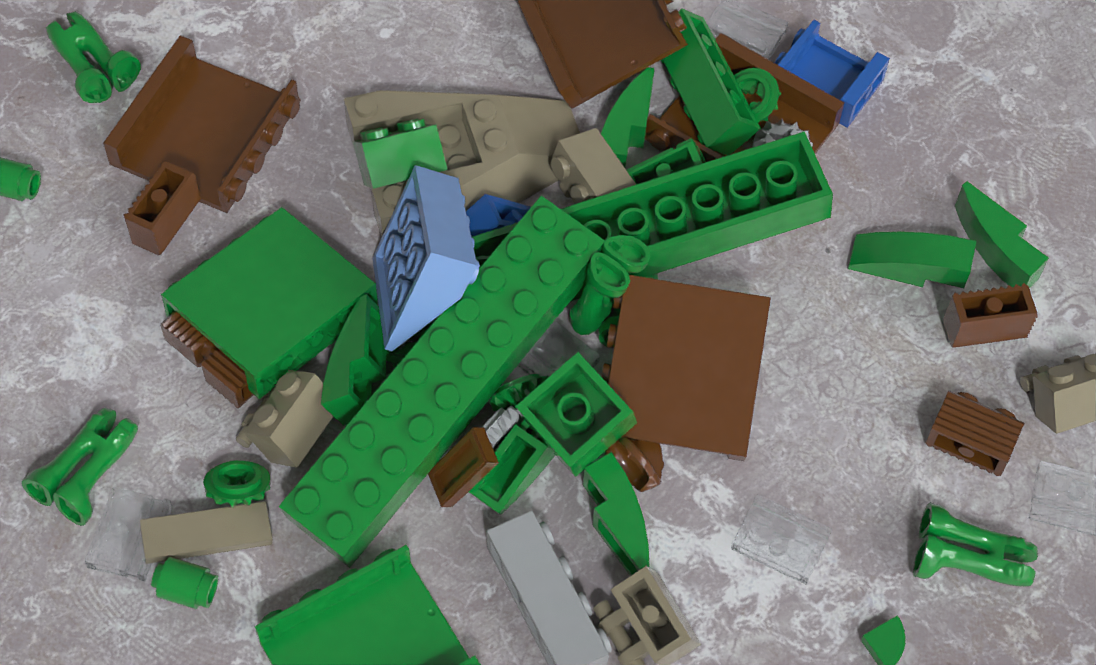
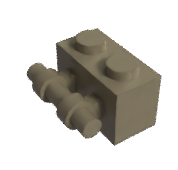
[550,128,636,204]
[1020,353,1096,434]
[236,370,333,468]
[593,566,702,665]

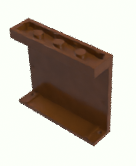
[517,0,687,109]
[645,33,844,162]
[103,35,301,213]
[602,275,771,461]

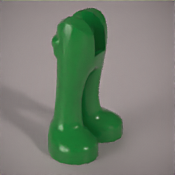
[46,11,141,103]
[570,235,650,335]
[21,407,138,526]
[913,502,1038,587]

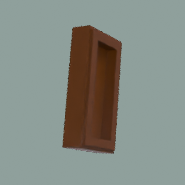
[428,427,499,507]

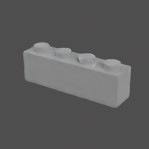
[487,511,612,665]

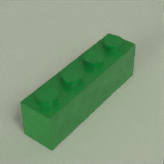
[661,8,761,155]

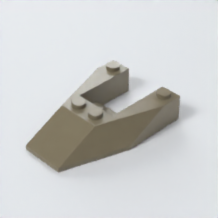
[344,90,580,238]

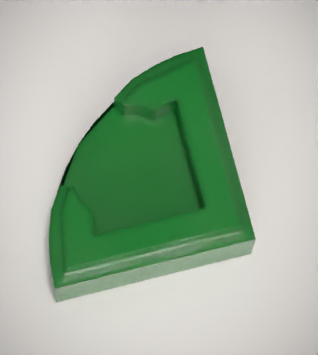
[861,615,906,665]

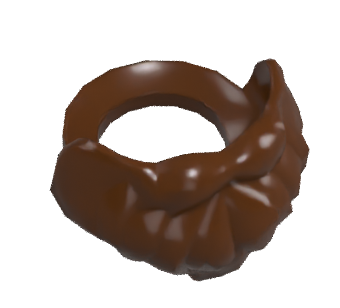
[604,437,664,492]

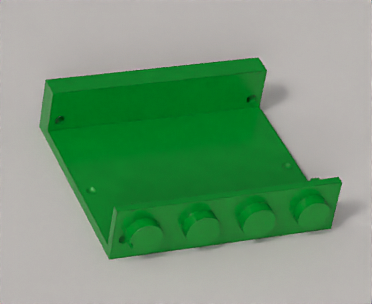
[161,207,378,399]
[254,544,481,665]

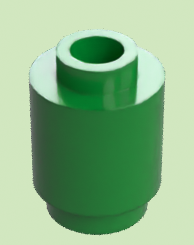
[0,157,41,201]
[151,557,219,609]

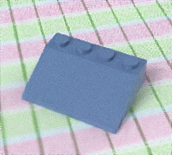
[372,165,479,351]

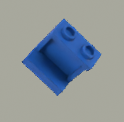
[775,20,890,128]

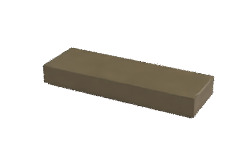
[140,501,273,564]

